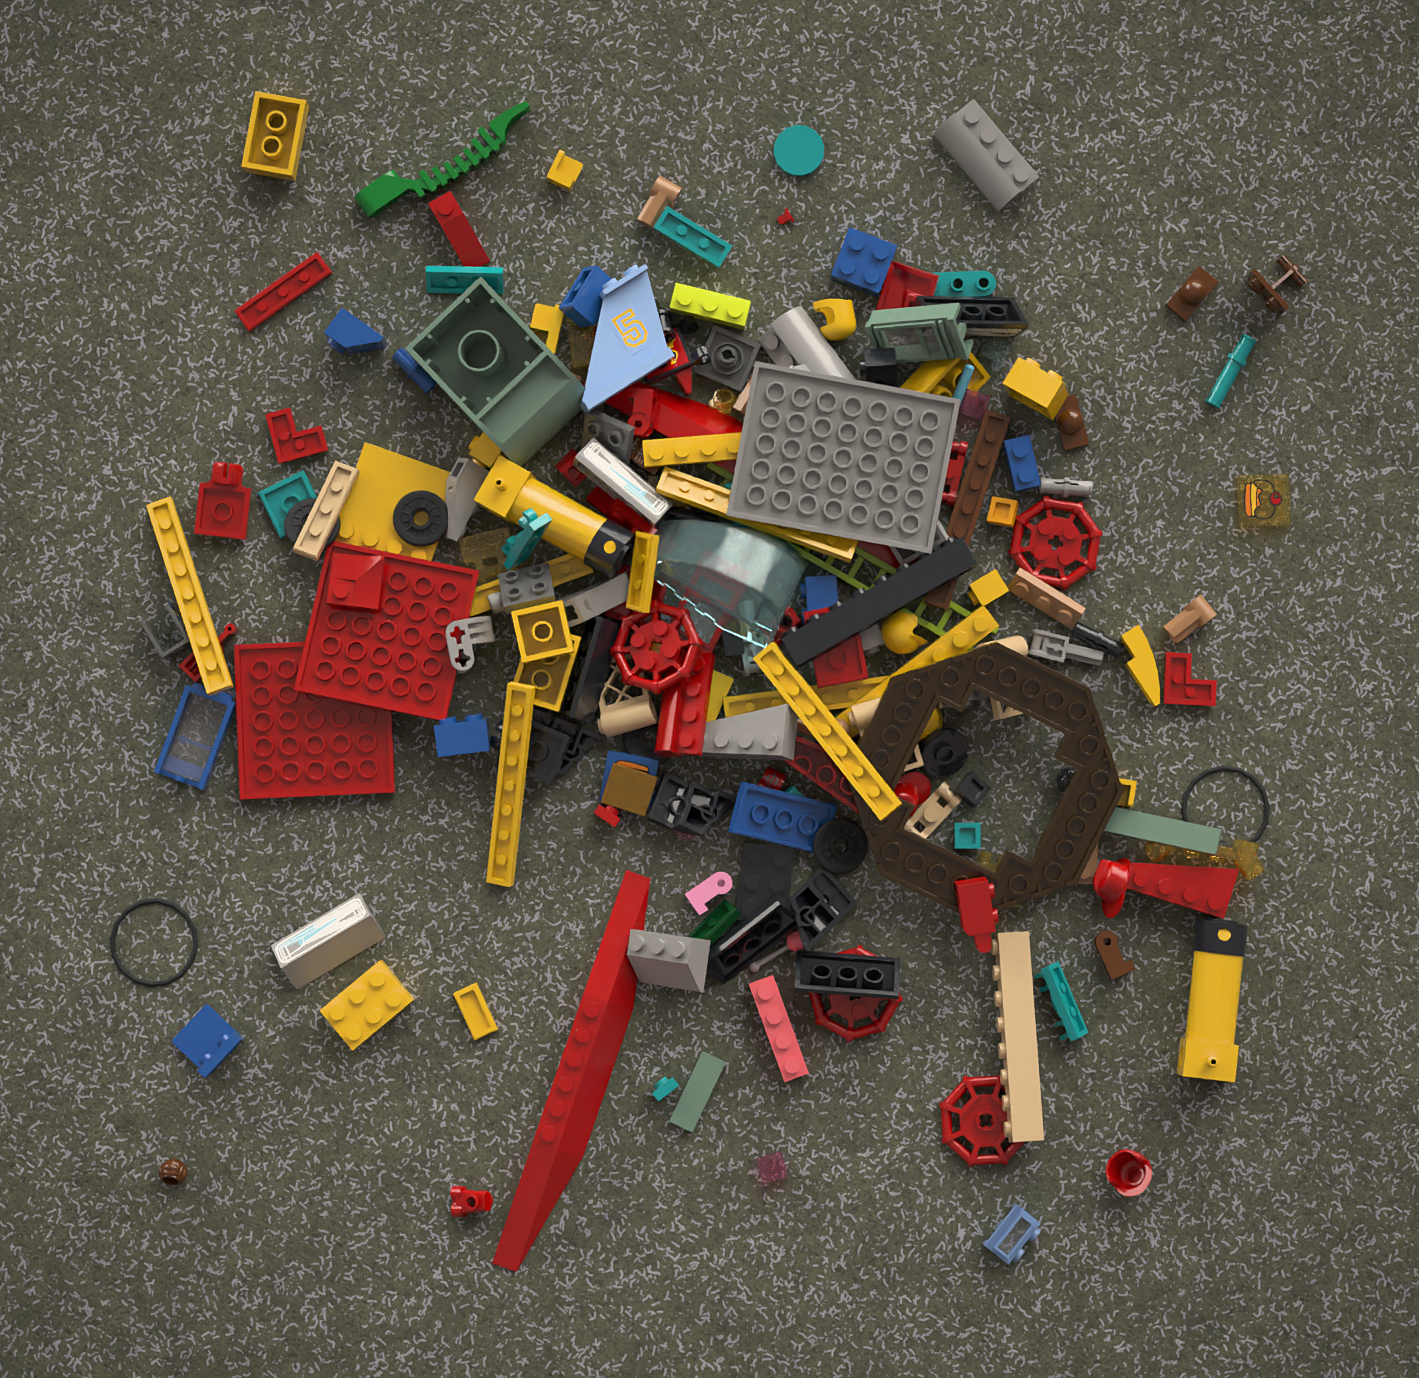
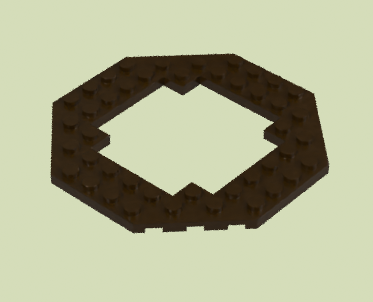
[848,641,1124,913]

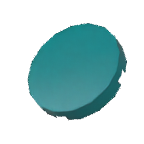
[774,125,824,177]

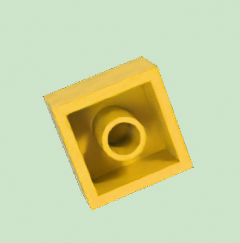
[1003,357,1069,420]
[511,600,575,664]

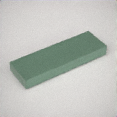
[669,1051,726,1132]

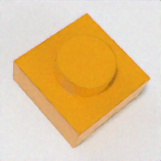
[986,496,1019,528]

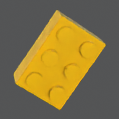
[241,91,309,181]
[514,634,582,713]
[320,960,415,1051]

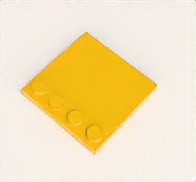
[334,442,450,561]

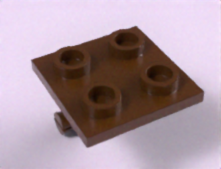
[1247,254,1308,315]

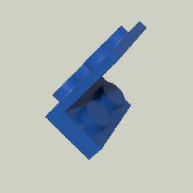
[172,1004,244,1078]

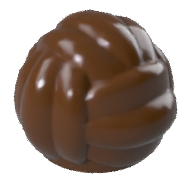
[158,1158,188,1186]

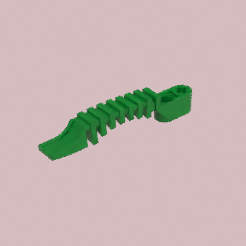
[354,101,531,219]

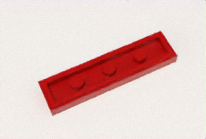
[234,252,333,333]

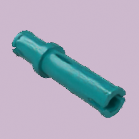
[1205,334,1257,409]

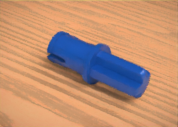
[392,348,437,394]

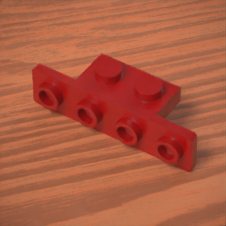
[586,486,679,564]

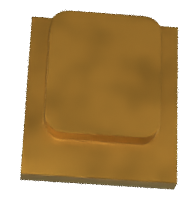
[601,763,657,816]

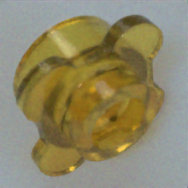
[708,388,737,415]

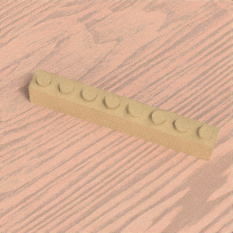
[991,931,1044,1143]

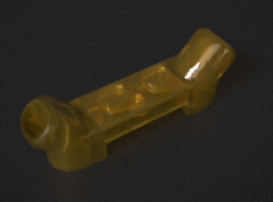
[1144,839,1264,881]

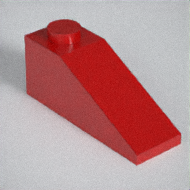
[428,191,490,267]

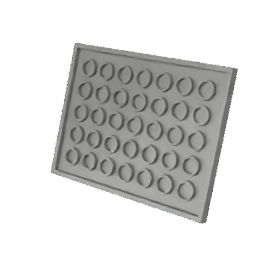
[726,361,961,553]

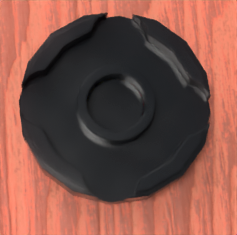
[919,728,969,778]

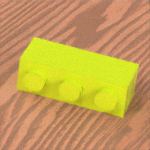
[670,283,751,330]

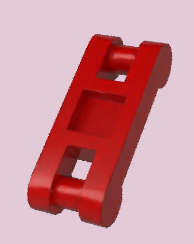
[941,441,968,507]

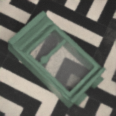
[865,303,974,363]

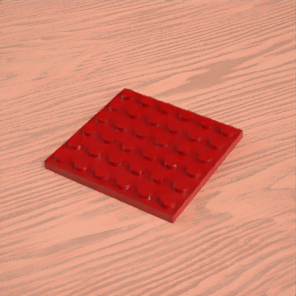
[294,541,480,721]
[234,642,396,800]

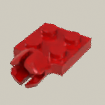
[194,462,252,540]

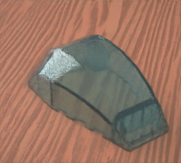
[654,520,809,648]

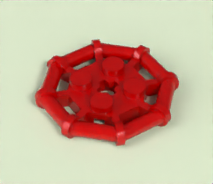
[1007,495,1103,591]
[610,599,703,695]
[808,945,903,1042]
[939,1073,1025,1168]

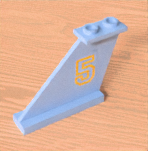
[580,264,675,414]

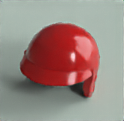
[1105,1149,1152,1197]

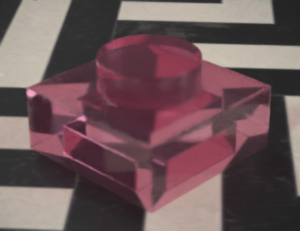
[958,389,990,420]
[756,1151,788,1183]

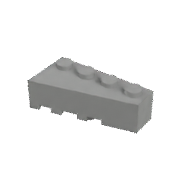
[697,704,798,761]

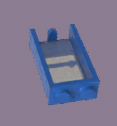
[154,683,236,790]

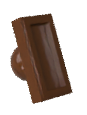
[1165,266,1218,322]
[1055,394,1089,451]

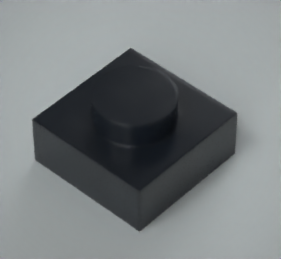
[954,771,991,808]

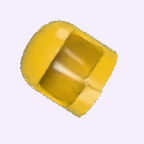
[813,299,856,341]

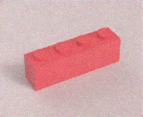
[749,974,809,1082]

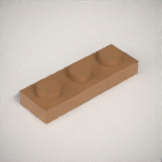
[1007,568,1086,629]

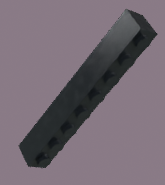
[781,536,977,669]

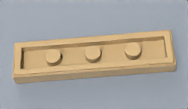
[293,461,359,561]

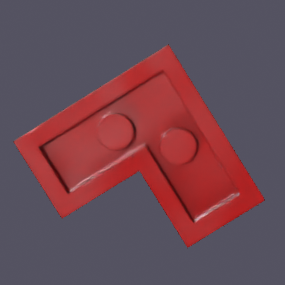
[265,408,329,465]
[1163,652,1217,706]

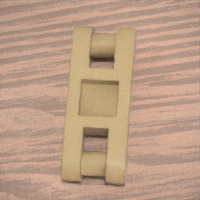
[904,781,963,838]

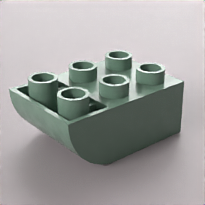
[405,277,586,467]

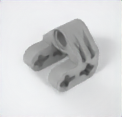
[445,616,495,674]

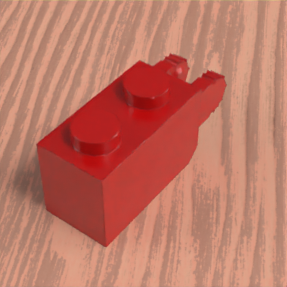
[954,877,999,954]

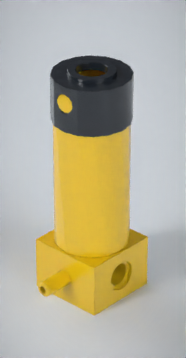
[474,455,636,579]
[1177,918,1248,1082]

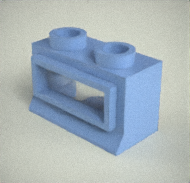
[983,1202,1041,1265]

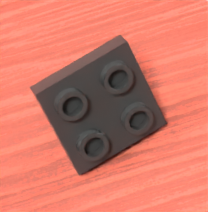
[694,325,761,393]
[580,409,635,467]
[498,563,556,614]

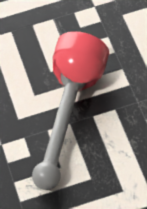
[749,929,804,972]

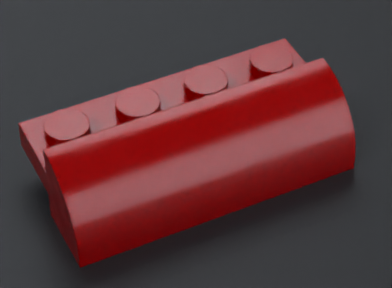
[654,650,715,757]

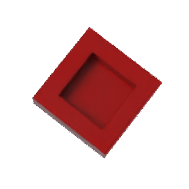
[594,804,621,828]

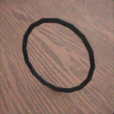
[1181,765,1270,854]
[110,898,198,987]

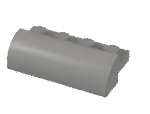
[933,99,1039,213]
[757,306,856,380]

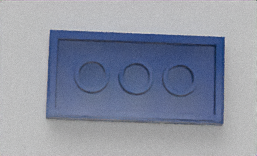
[728,781,837,853]

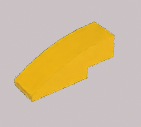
[1119,624,1160,707]

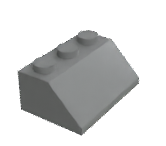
[627,929,710,992]

